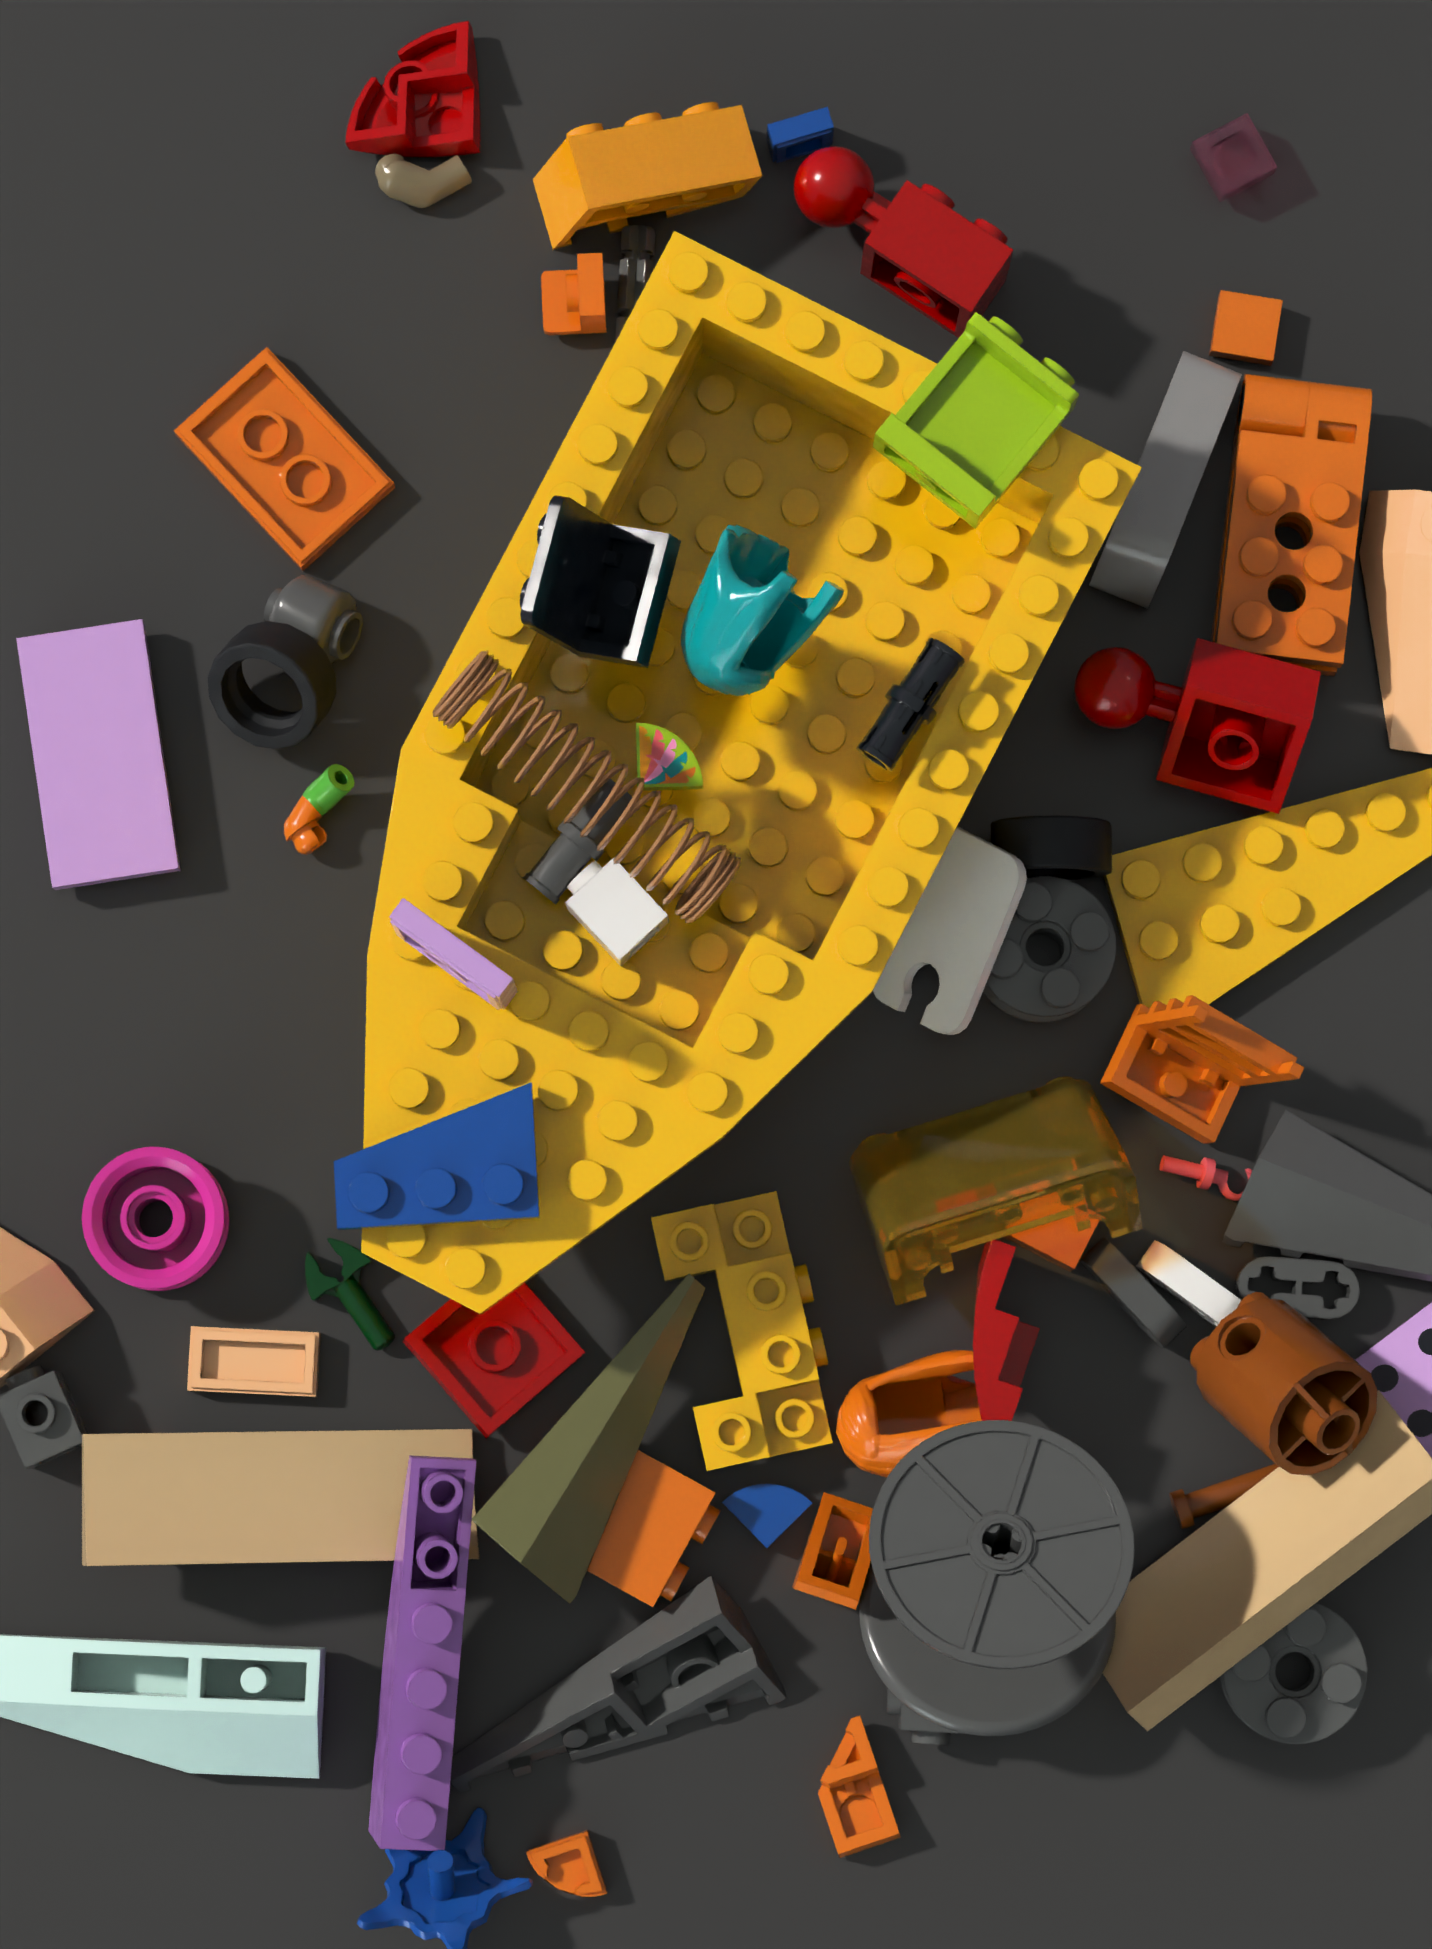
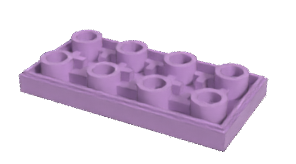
[16,619,181,890]

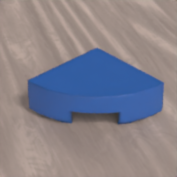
[722,1484,812,1548]

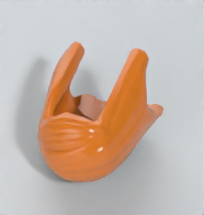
[836,1350,982,1477]

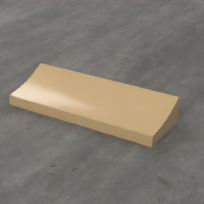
[1103,1390,1432,1732]
[82,1429,479,1566]

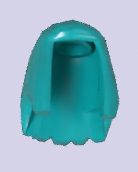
[681,525,844,696]

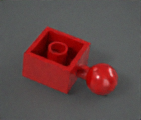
[794,146,1013,338]
[1074,638,1321,814]

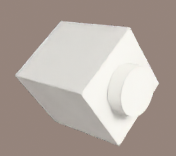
[565,857,669,966]

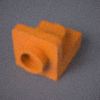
[541,253,607,335]

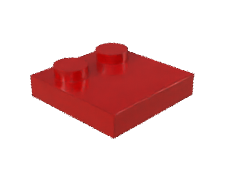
[403,1283,586,1439]

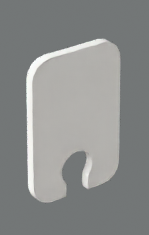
[873,827,1027,1035]

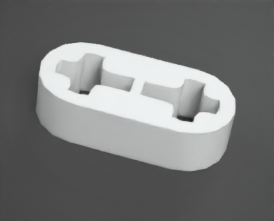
[1136,1240,1241,1327]

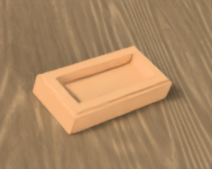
[187,1326,321,1397]

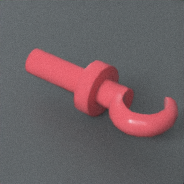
[1159,1155,1253,1201]

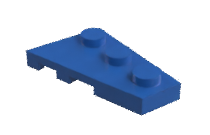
[334,1082,540,1230]

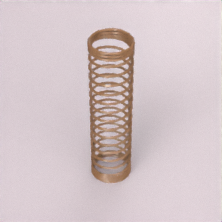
[432,650,741,923]

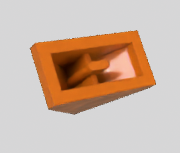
[792,1492,873,1610]

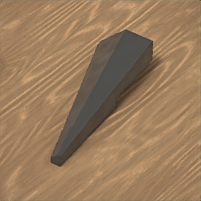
[1222,1110,1432,1282]
[450,1576,787,1793]

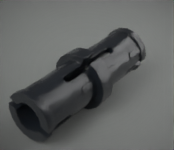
[856,638,965,772]

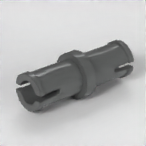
[523,779,638,904]

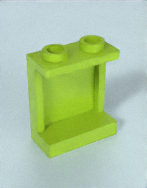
[873,312,1079,529]

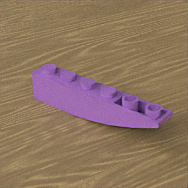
[368,1455,476,1851]

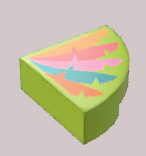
[636,723,703,791]

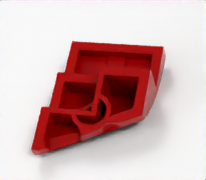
[973,1238,1040,1421]

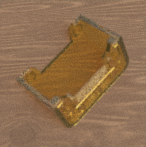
[849,1076,1143,1306]

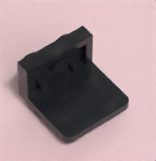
[520,495,681,668]

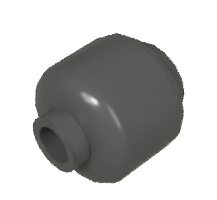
[264,575,363,664]

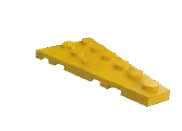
[1104,768,1432,1008]

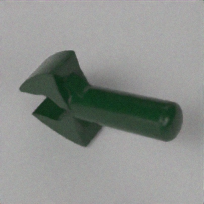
[305,1238,395,1351]

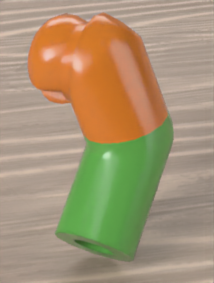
[284,764,355,855]

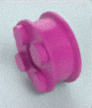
[82,1147,230,1291]

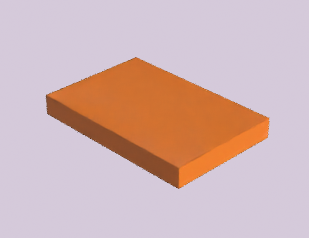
[174,347,396,571]

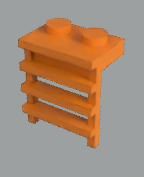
[1100,995,1305,1144]

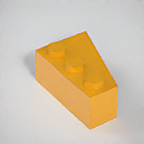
[533,102,763,250]

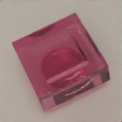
[1190,113,1277,202]

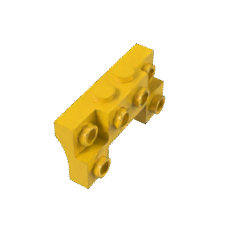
[651,1191,833,1471]

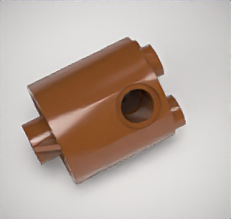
[1190,1292,1378,1475]

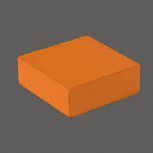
[1209,290,1283,366]

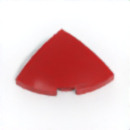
[345,20,480,157]

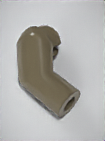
[375,154,472,208]

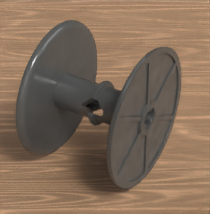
[859,1420,1135,1736]

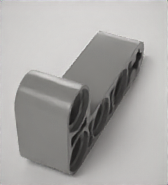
[1089,351,1242,609]

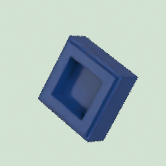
[766,107,834,163]

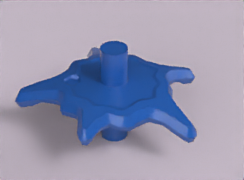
[357,1808,533,1949]

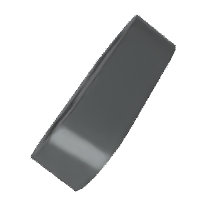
[1080,1238,1187,1349]
[1235,1256,1360,1320]

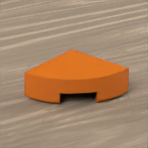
[526,1830,608,1897]

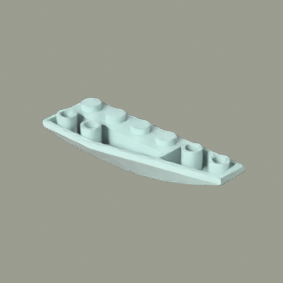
[0,1634,326,1779]

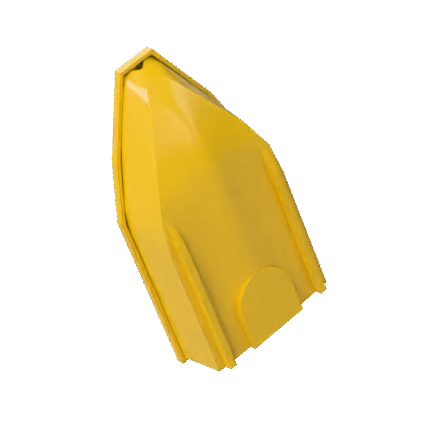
[361,231,1142,1314]

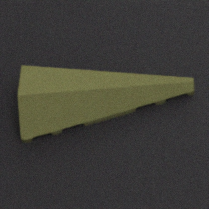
[471,1274,705,1604]

